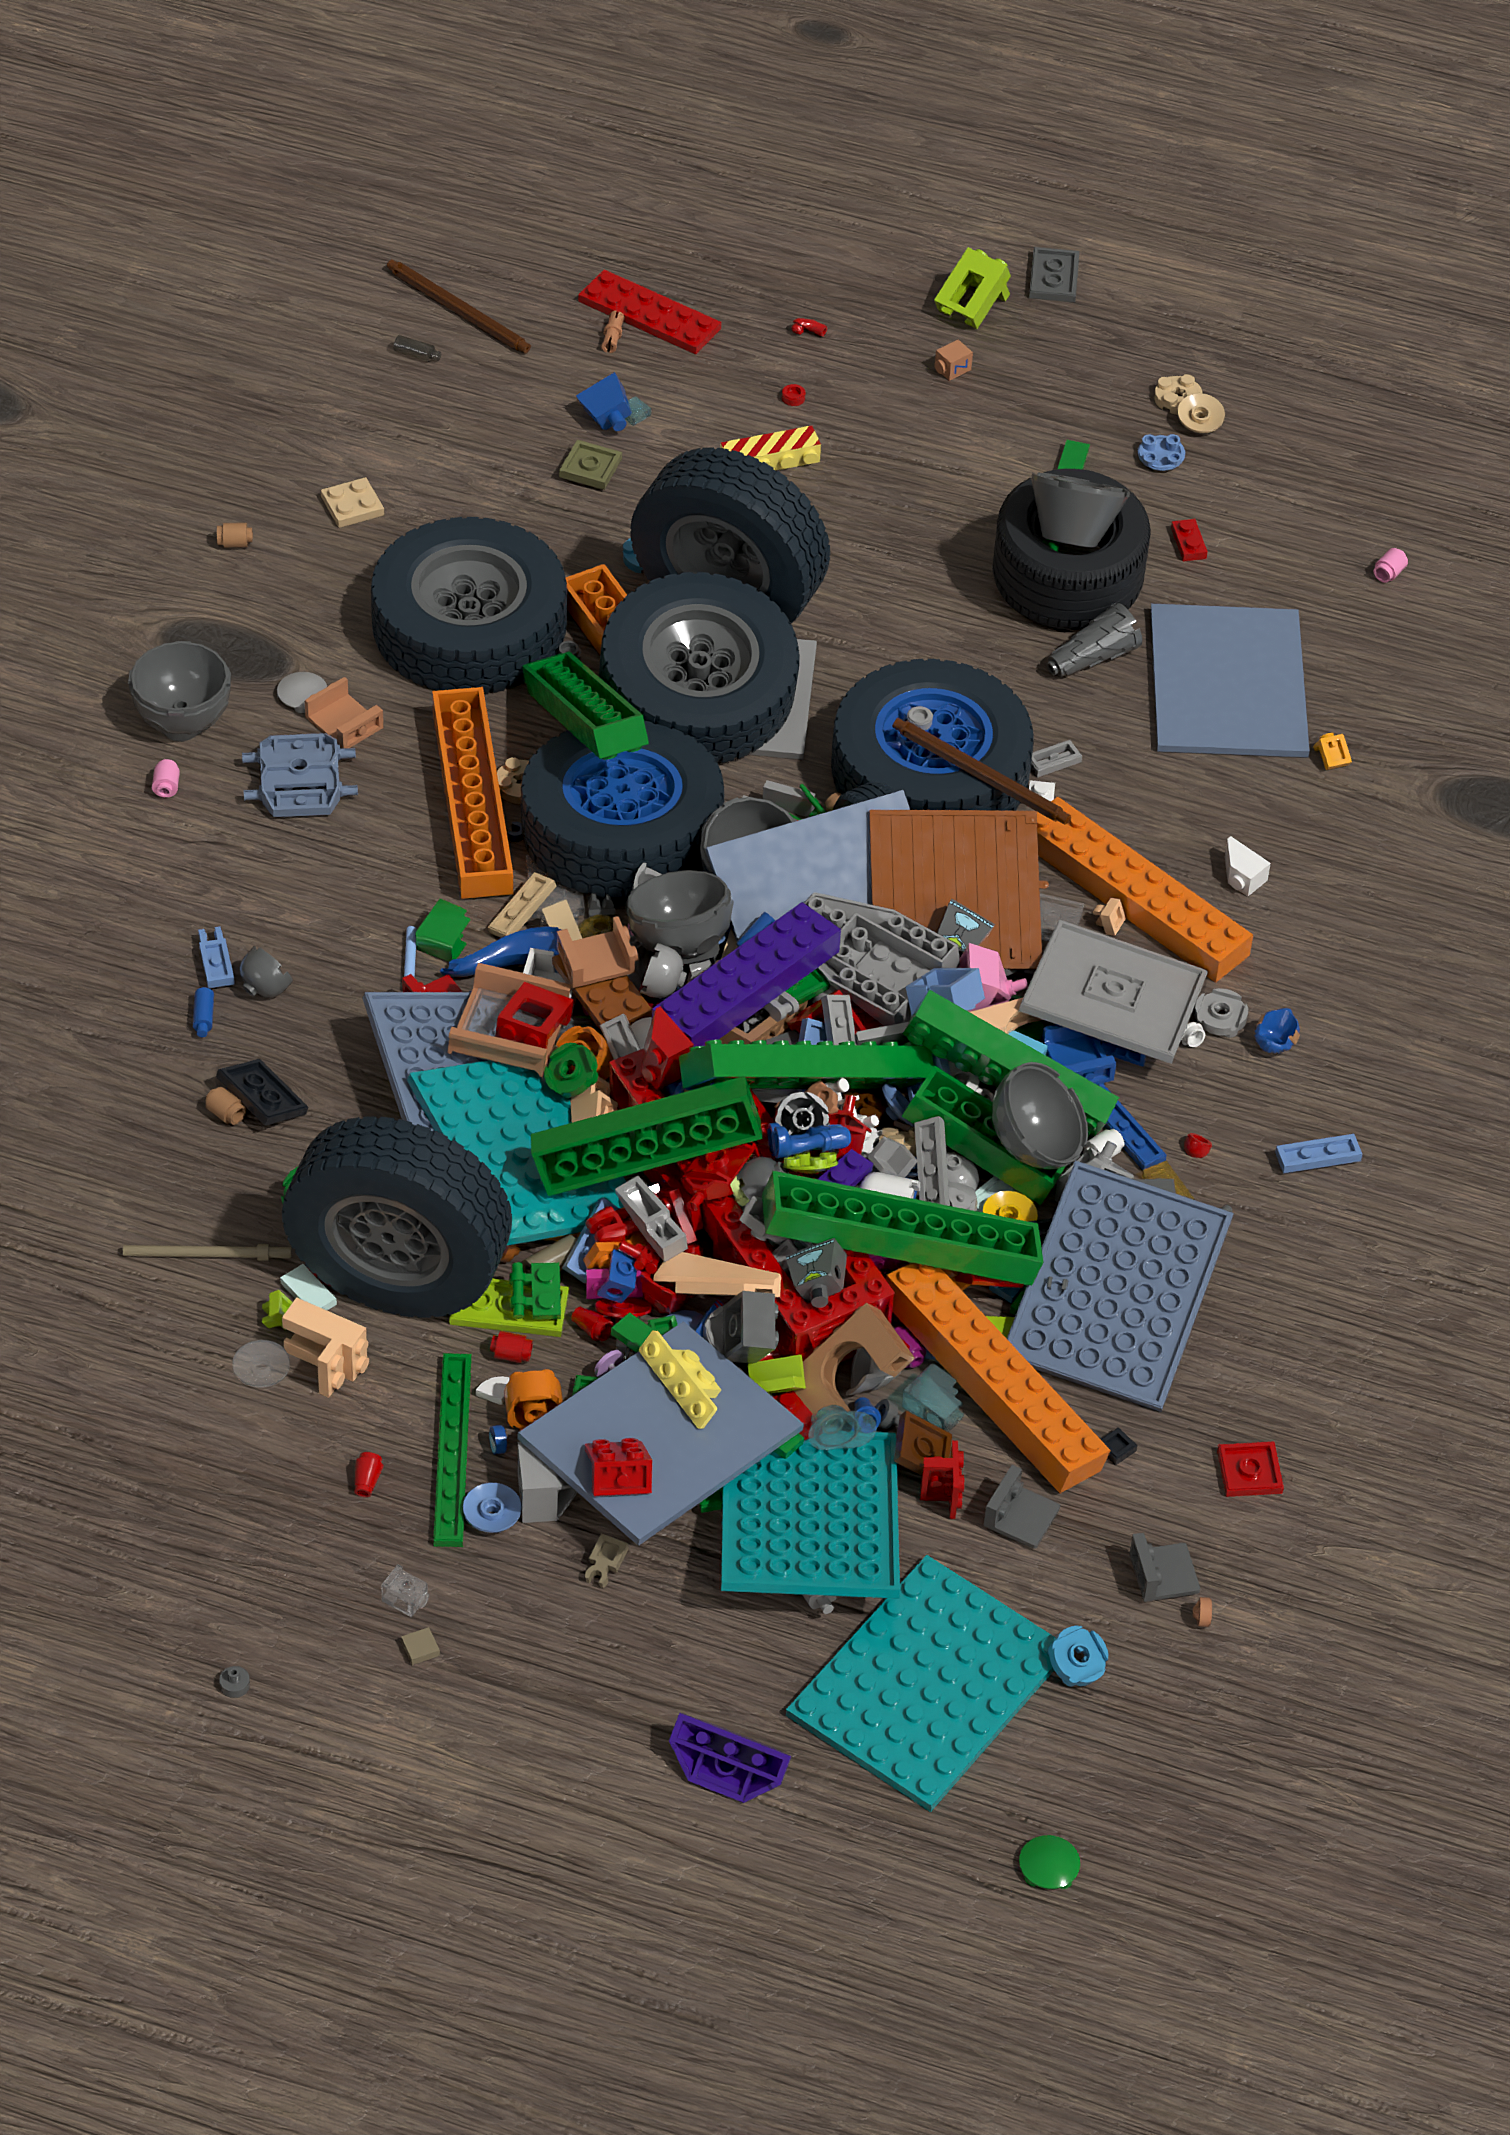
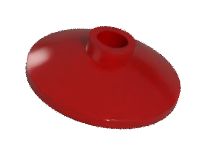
[595,1298,652,1323]

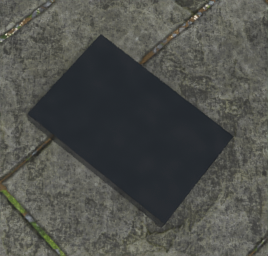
[216,1059,309,1126]

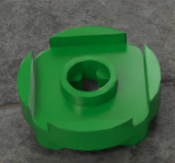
[544,1043,598,1098]

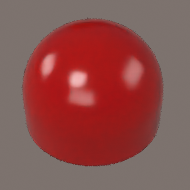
[1184,1133,1212,1158]

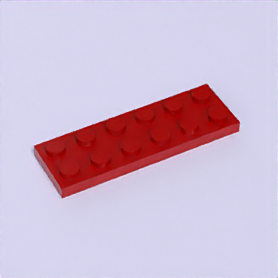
[578,269,721,355]

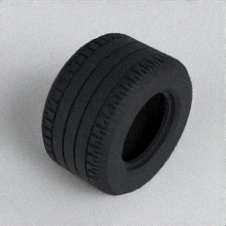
[992,469,1151,630]

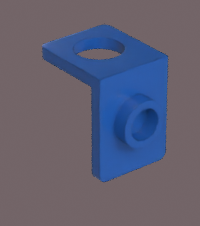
[597,1249,637,1303]

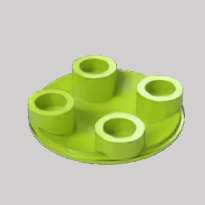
[783,1152,838,1174]

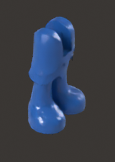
[767,1123,851,1159]

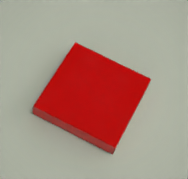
[1217,1441,1284,1497]

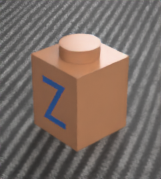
[935,340,973,381]

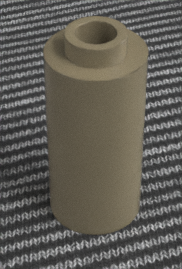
[522,1235,578,1274]

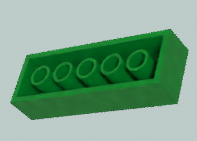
[902,1065,1066,1205]

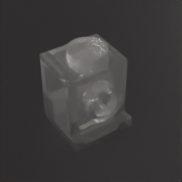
[381,1564,429,1617]

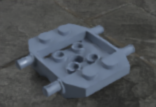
[242,733,358,817]

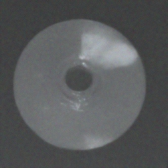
[233,1340,290,1388]

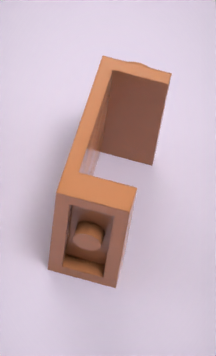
[305,677,383,749]
[557,916,638,988]

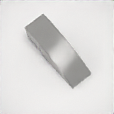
[615,1176,688,1262]

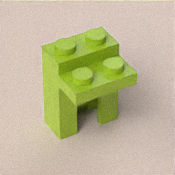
[934,247,1011,329]

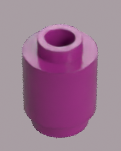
[894,1326,926,1368]

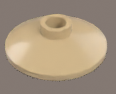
[1177,393,1225,433]

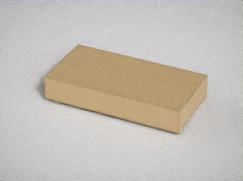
[542,899,582,941]

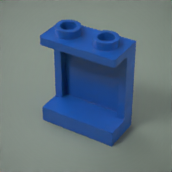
[1042,1024,1116,1084]

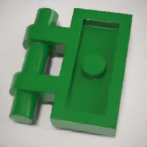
[509,1262,561,1320]

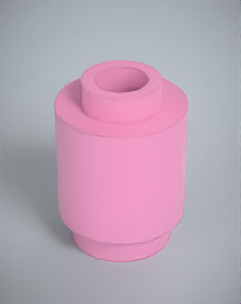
[1373,548,1408,583]
[152,759,180,797]

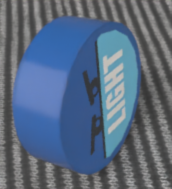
[489,1425,507,1455]

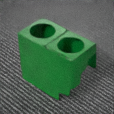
[415,898,470,962]

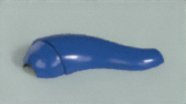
[440,927,561,977]

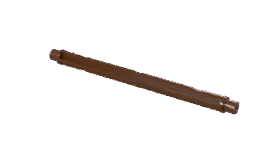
[387,259,531,354]
[892,718,1071,825]

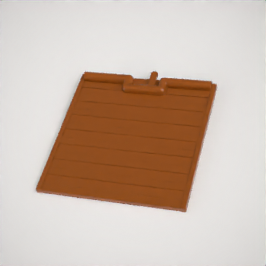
[869,810,1049,970]

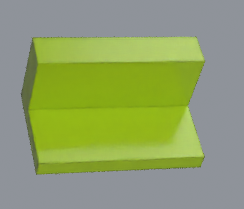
[748,1355,806,1395]

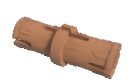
[601,311,624,353]

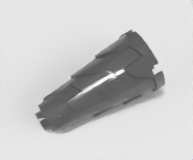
[1046,603,1142,677]

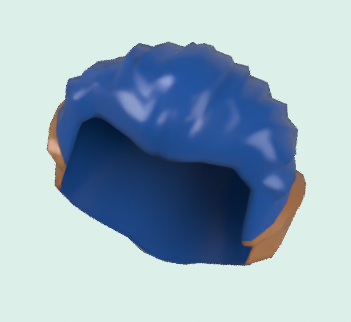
[1254,1008,1300,1054]

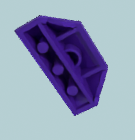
[669,1713,792,1803]

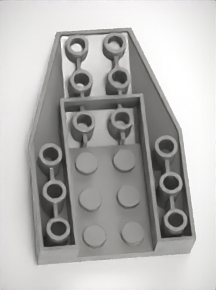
[804,892,960,1026]

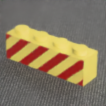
[720,426,821,471]

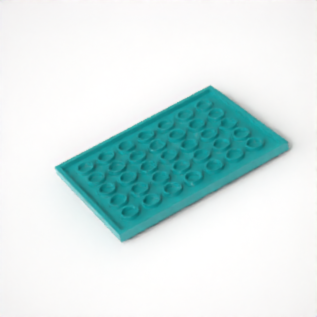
[407,1059,626,1246]
[721,1430,900,1599]
[786,1555,1055,1812]

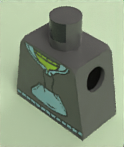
[937,899,995,959]
[786,1238,847,1308]

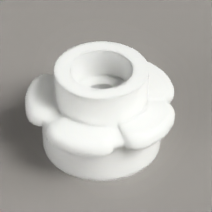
[1181,1022,1205,1047]

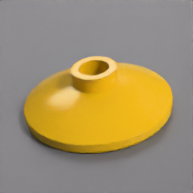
[982,1191,1038,1221]

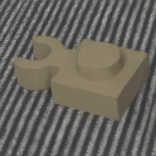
[585,1533,629,1588]

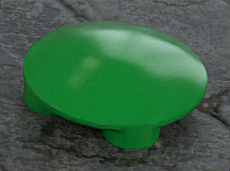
[1019,1835,1080,1889]

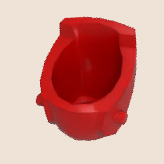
[640,1264,695,1316]

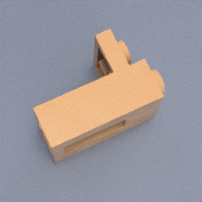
[282,1297,369,1398]

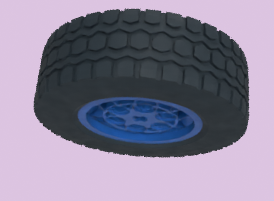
[831,658,1034,811]
[521,721,724,898]

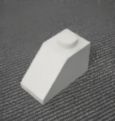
[1225,836,1271,897]

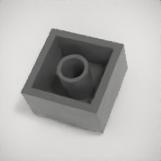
[723,1291,779,1363]

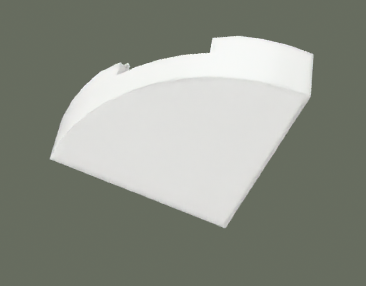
[476,1376,509,1405]

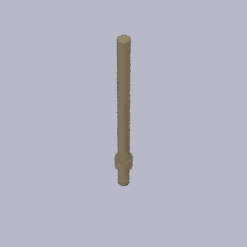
[123,1244,292,1261]

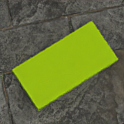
[449,1278,569,1337]

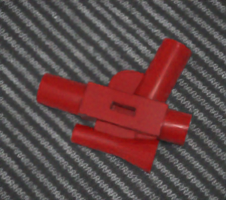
[617,1239,661,1274]

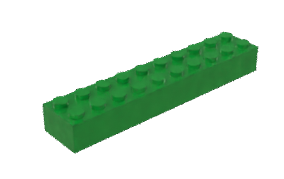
[522,651,649,760]
[679,1040,934,1090]
[762,1171,1044,1286]

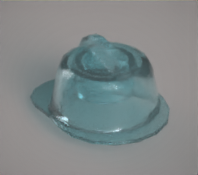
[808,1405,877,1450]

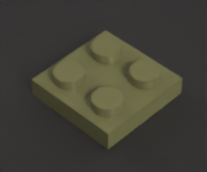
[559,440,622,490]

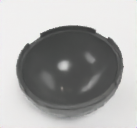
[992,1062,1088,1169]

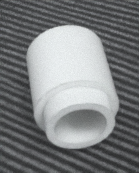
[1083,1129,1124,1158]

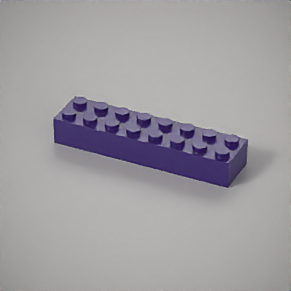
[651,902,841,1047]

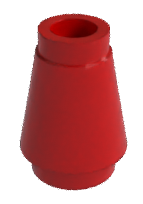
[571,1306,614,1341]
[354,1452,384,1497]

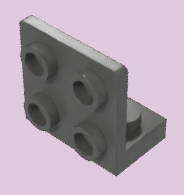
[984,1465,1060,1549]
[1129,1533,1200,1602]

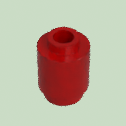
[490,1330,533,1363]

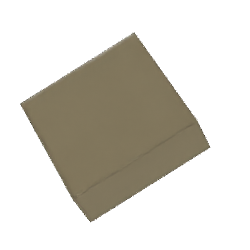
[401,1627,440,1665]

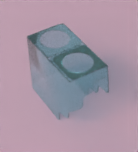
[902,1364,964,1432]

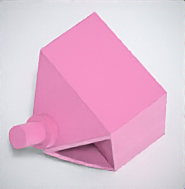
[957,943,1028,1012]

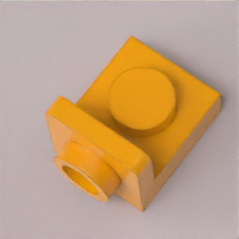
[1313,733,1352,770]

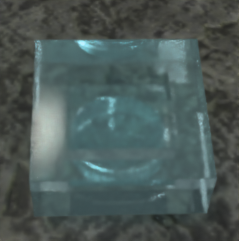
[625,396,651,426]

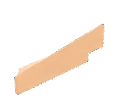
[571,1076,617,1122]
[653,1252,781,1297]

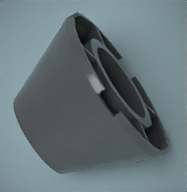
[1031,472,1130,547]

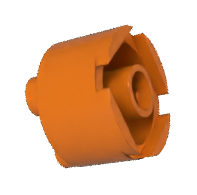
[556,1026,614,1080]
[504,1369,563,1431]

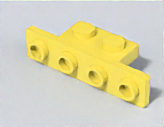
[639,1331,721,1429]

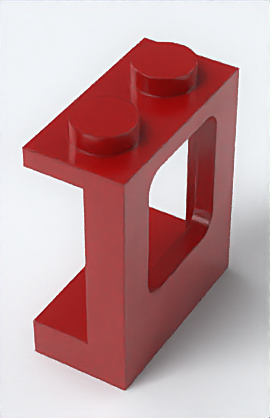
[495,982,574,1049]

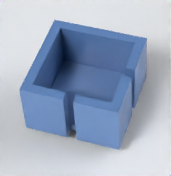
[906,968,985,1015]

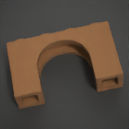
[794,1303,915,1430]

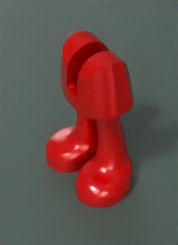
[585,1190,659,1242]

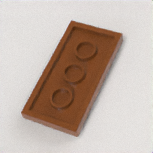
[552,954,652,1032]

